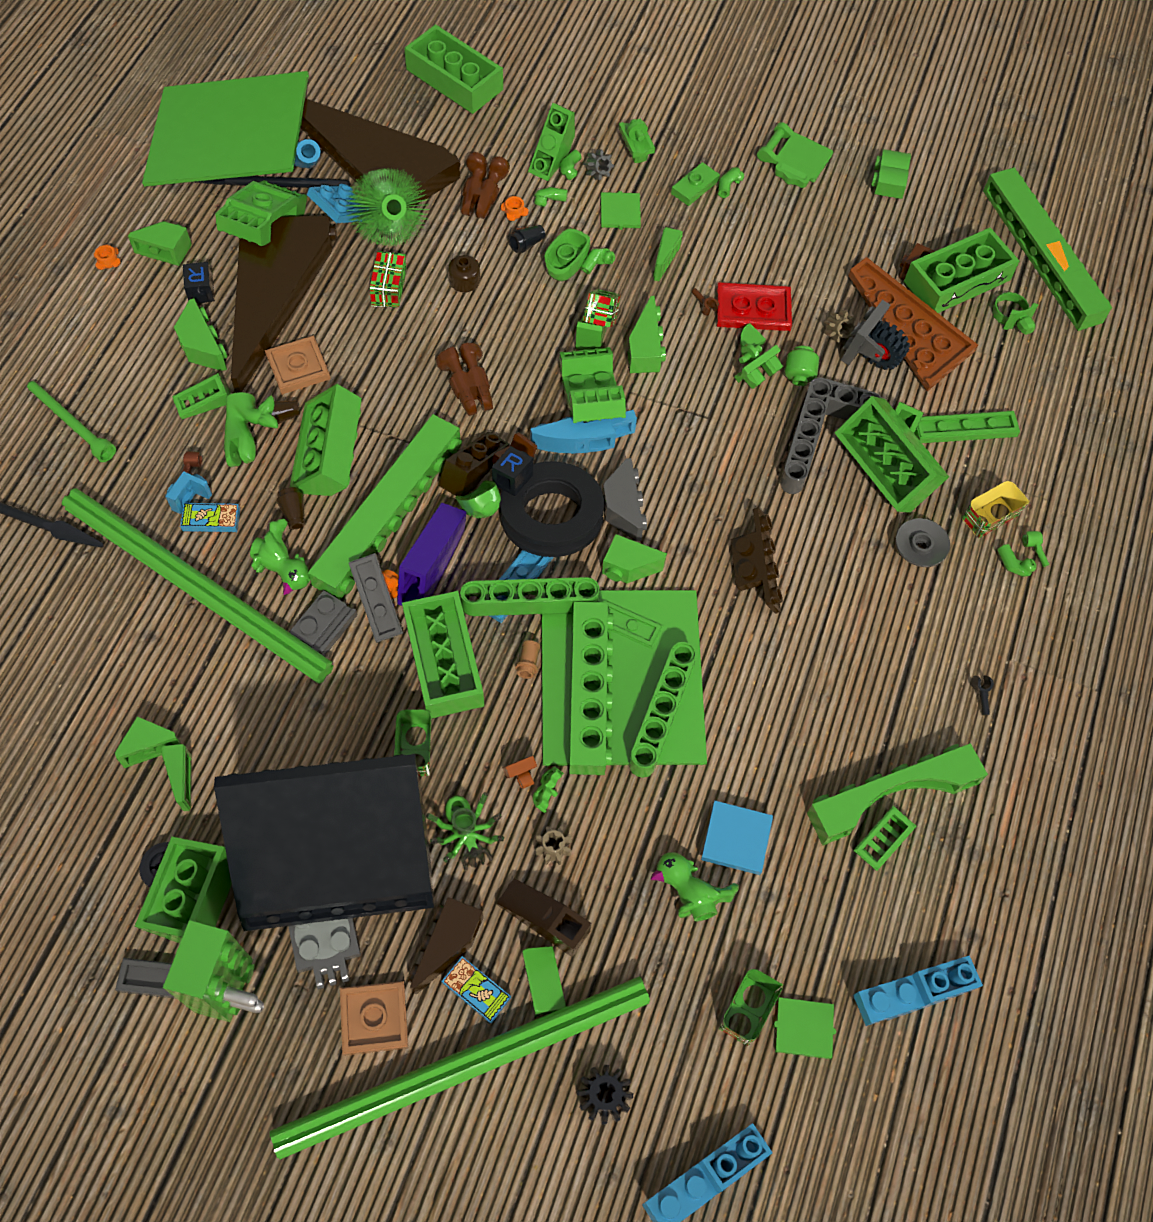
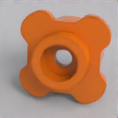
[501,196,529,221]
[94,245,121,270]
[383,570,399,598]

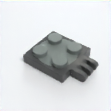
[288,918,361,990]

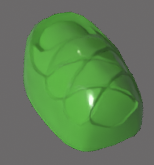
[545,229,590,281]
[455,481,501,518]

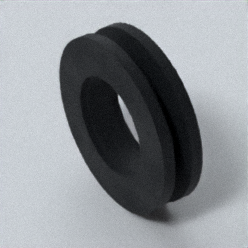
[500,461,604,557]

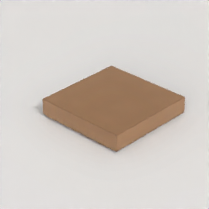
[265,335,331,395]
[340,981,409,1056]

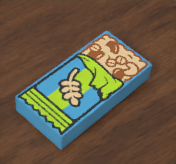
[180,503,240,532]
[442,956,511,1024]

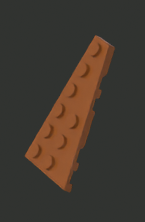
[848,257,978,392]

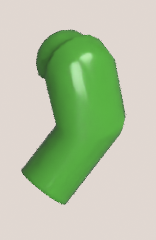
[560,150,582,180]
[534,187,568,207]
[580,248,615,274]

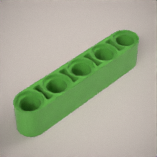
[460,577,600,616]
[629,642,696,778]

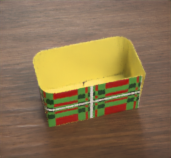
[962,481,1030,538]

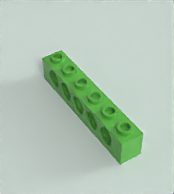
[569,602,613,775]

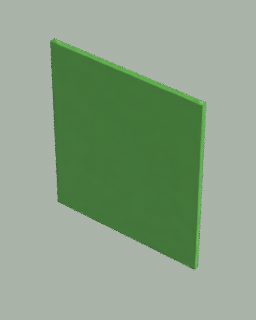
[142,71,309,187]
[542,590,707,766]

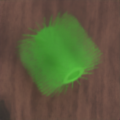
[345,168,430,246]

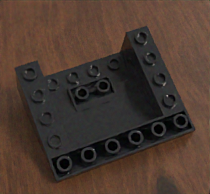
[214,754,434,931]

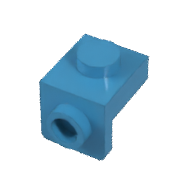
[165,471,212,514]

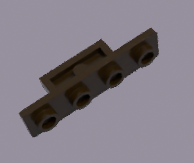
[731,507,783,614]

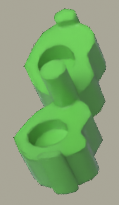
[533,767,564,813]

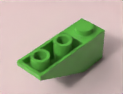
[627,296,666,373]

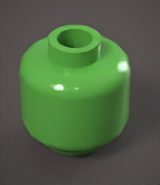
[785,346,819,386]

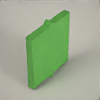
[601,191,641,230]
[773,997,836,1059]

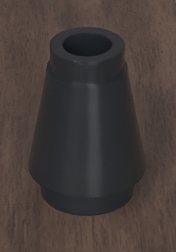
[508,225,545,253]

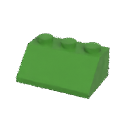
[135,837,232,943]

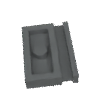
[289,590,358,656]

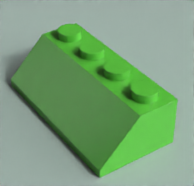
[290,384,362,496]

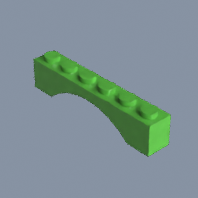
[807,743,988,846]

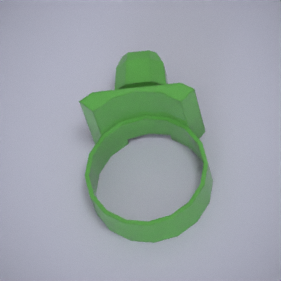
[992,292,1039,335]

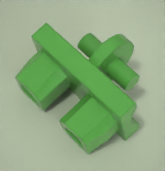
[619,118,655,163]
[734,344,783,389]

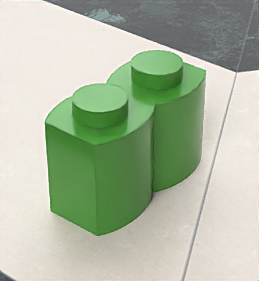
[871,149,911,199]

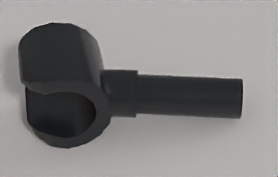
[971,675,994,715]

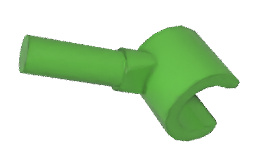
[1022,531,1050,567]

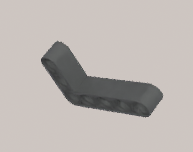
[780,377,882,494]

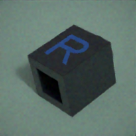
[183,262,215,304]
[492,446,533,496]

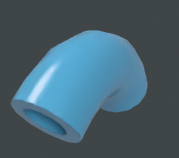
[294,139,321,168]

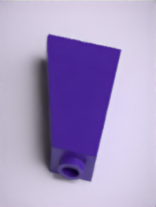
[397,502,467,606]

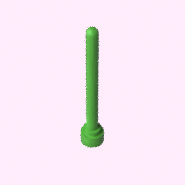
[27,381,116,462]

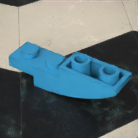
[530,410,637,454]
[853,955,983,1026]
[642,1123,773,1222]

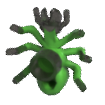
[426,792,504,871]

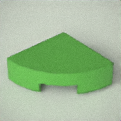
[740,323,766,348]

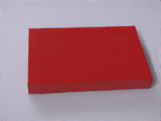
[717,282,792,331]

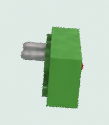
[163,920,264,1022]

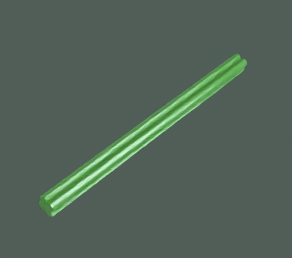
[62,488,334,684]
[269,976,650,1159]

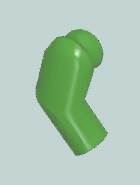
[718,167,744,198]
[997,544,1036,577]

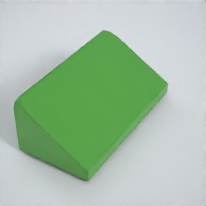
[522,946,566,1017]

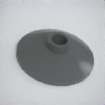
[895,518,950,567]

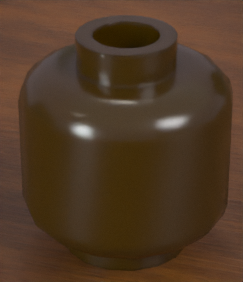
[448,255,480,293]

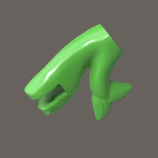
[224,392,278,467]

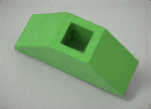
[528,103,575,181]
[174,298,228,371]

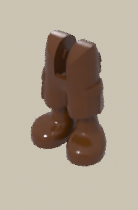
[461,152,510,219]
[436,343,493,416]

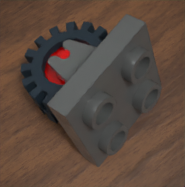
[841,299,910,370]

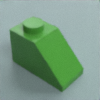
[128,221,192,266]
[602,534,667,583]

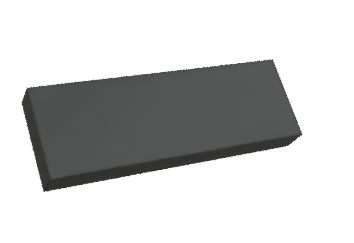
[349,553,404,643]

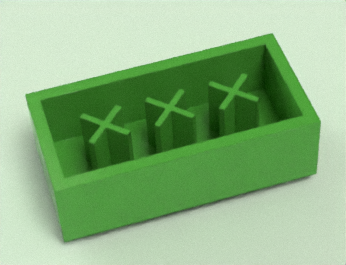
[835,396,949,513]
[402,591,484,719]

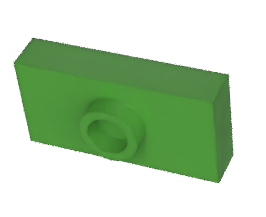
[671,162,720,206]

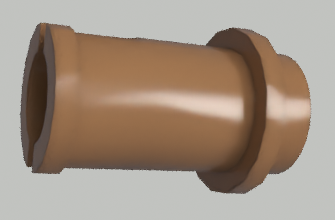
[515,640,540,679]

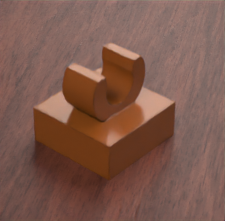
[502,756,538,789]

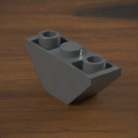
[603,458,647,541]

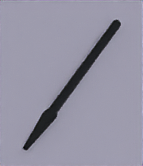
[195,176,351,188]
[0,502,104,548]

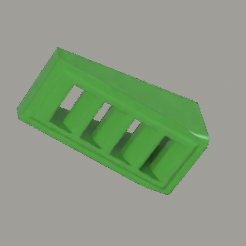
[653,227,683,281]
[172,373,231,419]
[161,744,192,811]
[853,806,917,871]

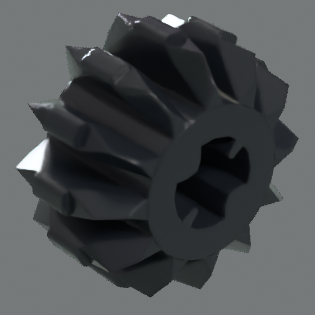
[577,1065,634,1125]

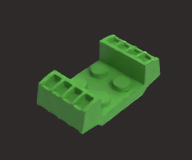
[215,180,307,246]
[559,347,626,423]

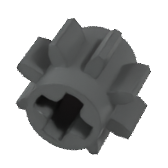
[583,149,614,180]

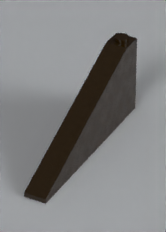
[300,98,461,211]
[231,216,337,393]

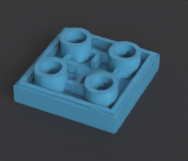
[307,184,373,223]
[701,801,773,875]

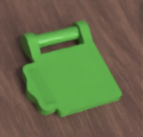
[757,122,833,188]

